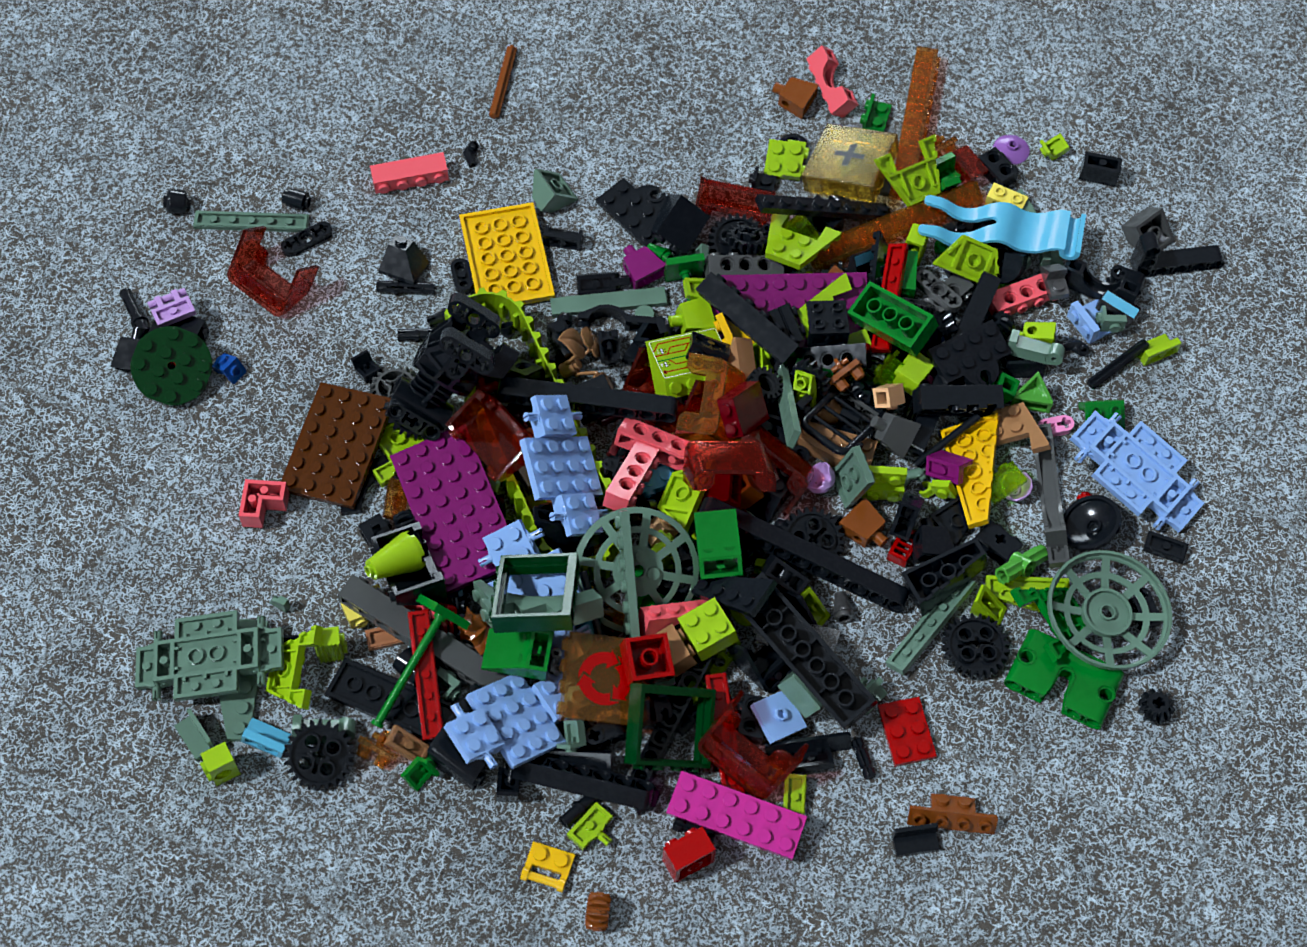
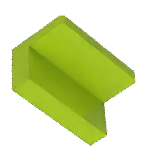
[1138,334,1182,366]

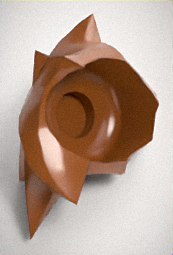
[457,607,491,656]

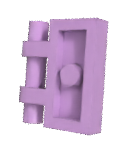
[147,288,196,328]

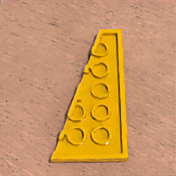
[940,413,999,529]

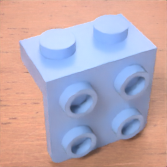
[1067,299,1112,344]

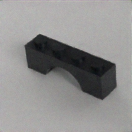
[1064,259,1142,304]

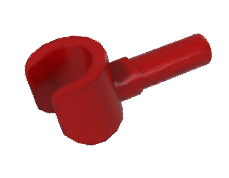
[443,604,457,634]

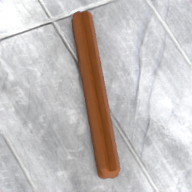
[489,45,517,119]

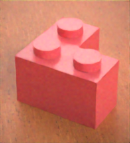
[238,479,290,528]

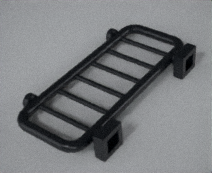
[796,354,912,455]

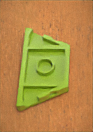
[933,235,1000,289]
[657,461,717,533]

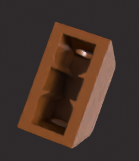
[772,77,819,119]
[838,498,889,548]

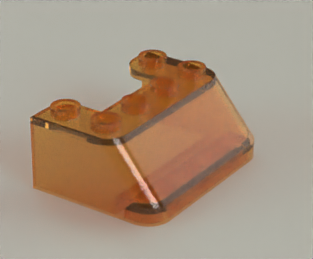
[674,352,746,447]

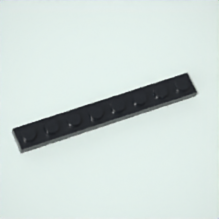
[755,194,893,222]

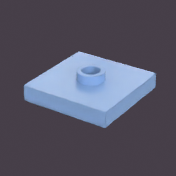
[750,691,807,744]

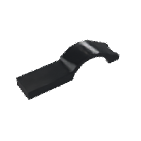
[578,304,666,333]

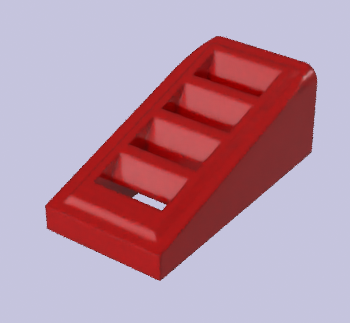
[886,530,915,568]

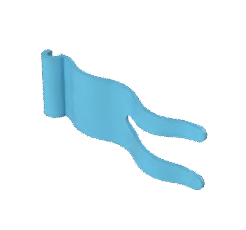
[918,195,1086,260]

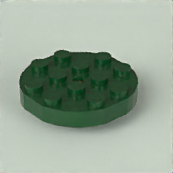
[130,326,213,406]

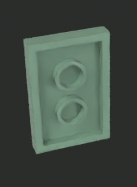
[833,445,875,509]

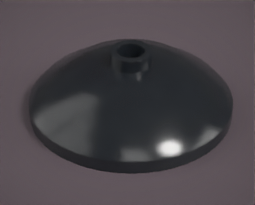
[1063,495,1122,551]

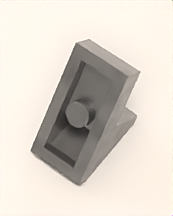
[1040,264,1070,300]

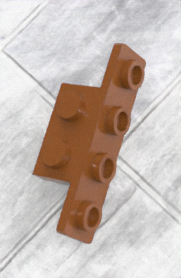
[907,793,998,835]

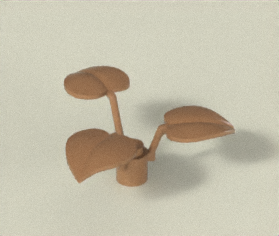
[558,327,614,389]

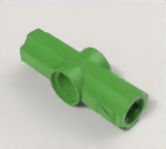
[995,544,1048,585]

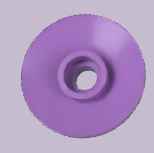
[993,135,1030,165]

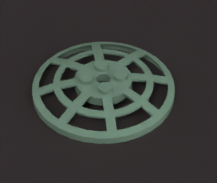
[576,507,699,633]
[1047,550,1172,670]

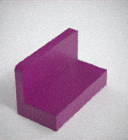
[925,450,973,485]

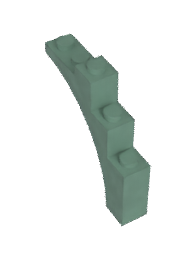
[472,579,604,628]

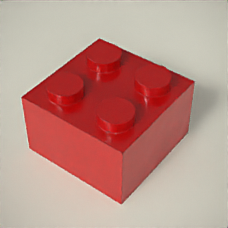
[619,633,675,687]
[662,826,716,883]

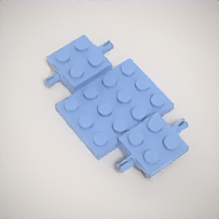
[519,395,609,537]
[1069,411,1204,533]
[478,519,591,669]
[444,669,591,770]

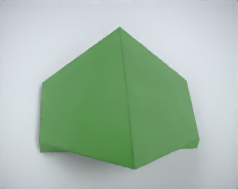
[1010,371,1053,413]

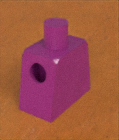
[623,245,665,290]

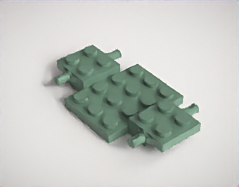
[135,610,284,702]

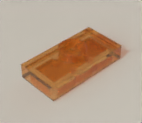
[382,478,407,520]

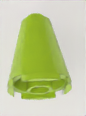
[364,531,426,580]

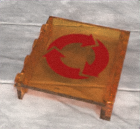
[556,631,630,725]

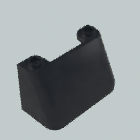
[370,521,449,605]
[427,683,493,790]

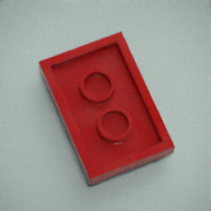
[877,697,937,767]

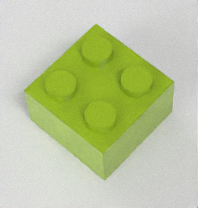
[677,597,739,662]

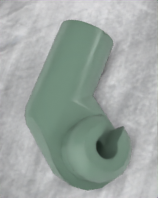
[904,468,927,489]

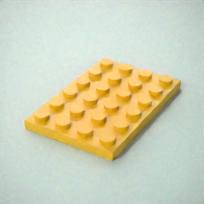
[459,202,555,305]

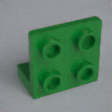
[1078,399,1125,430]

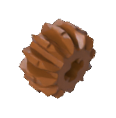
[585,891,611,932]

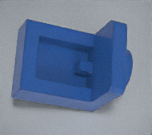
[212,353,247,384]

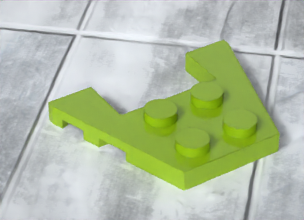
[873,134,941,207]
[765,214,841,270]
[797,273,871,346]
[372,423,424,488]
[266,625,323,710]

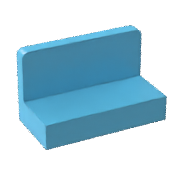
[241,718,291,758]

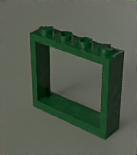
[489,553,580,633]
[624,683,716,772]

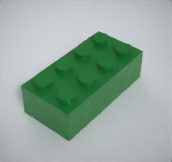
[847,281,939,357]

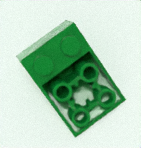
[694,508,743,579]
[481,628,554,681]

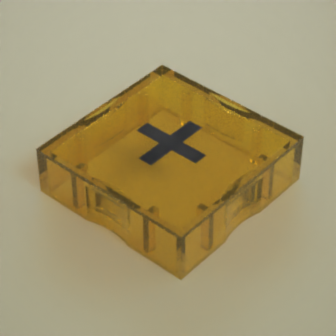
[802,123,899,203]

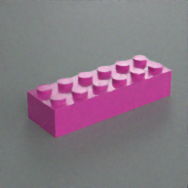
[666,771,807,861]

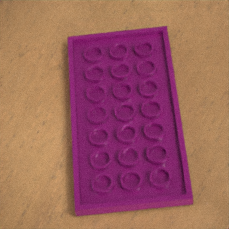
[711,272,868,348]
[390,423,507,595]

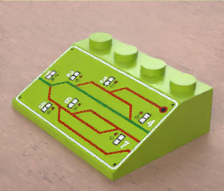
[645,327,726,398]

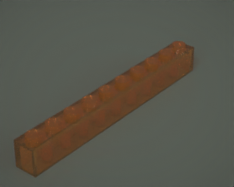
[889,46,941,201]
[810,181,984,271]

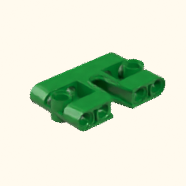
[1004,629,1124,729]

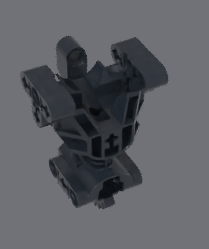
[384,292,520,441]

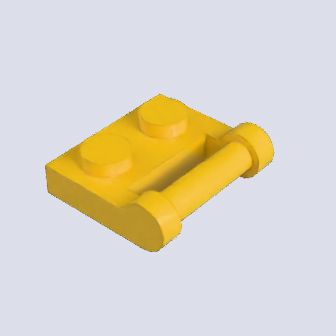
[520,841,575,893]

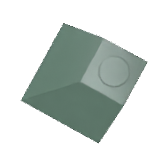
[532,168,578,213]

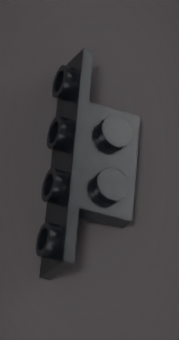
[765,731,851,774]

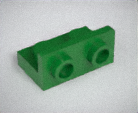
[860,93,892,136]

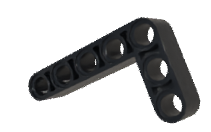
[1130,232,1225,278]

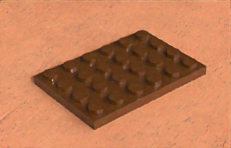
[281,382,391,509]

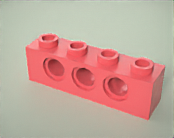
[988,273,1058,316]
[614,418,701,471]
[603,440,660,511]

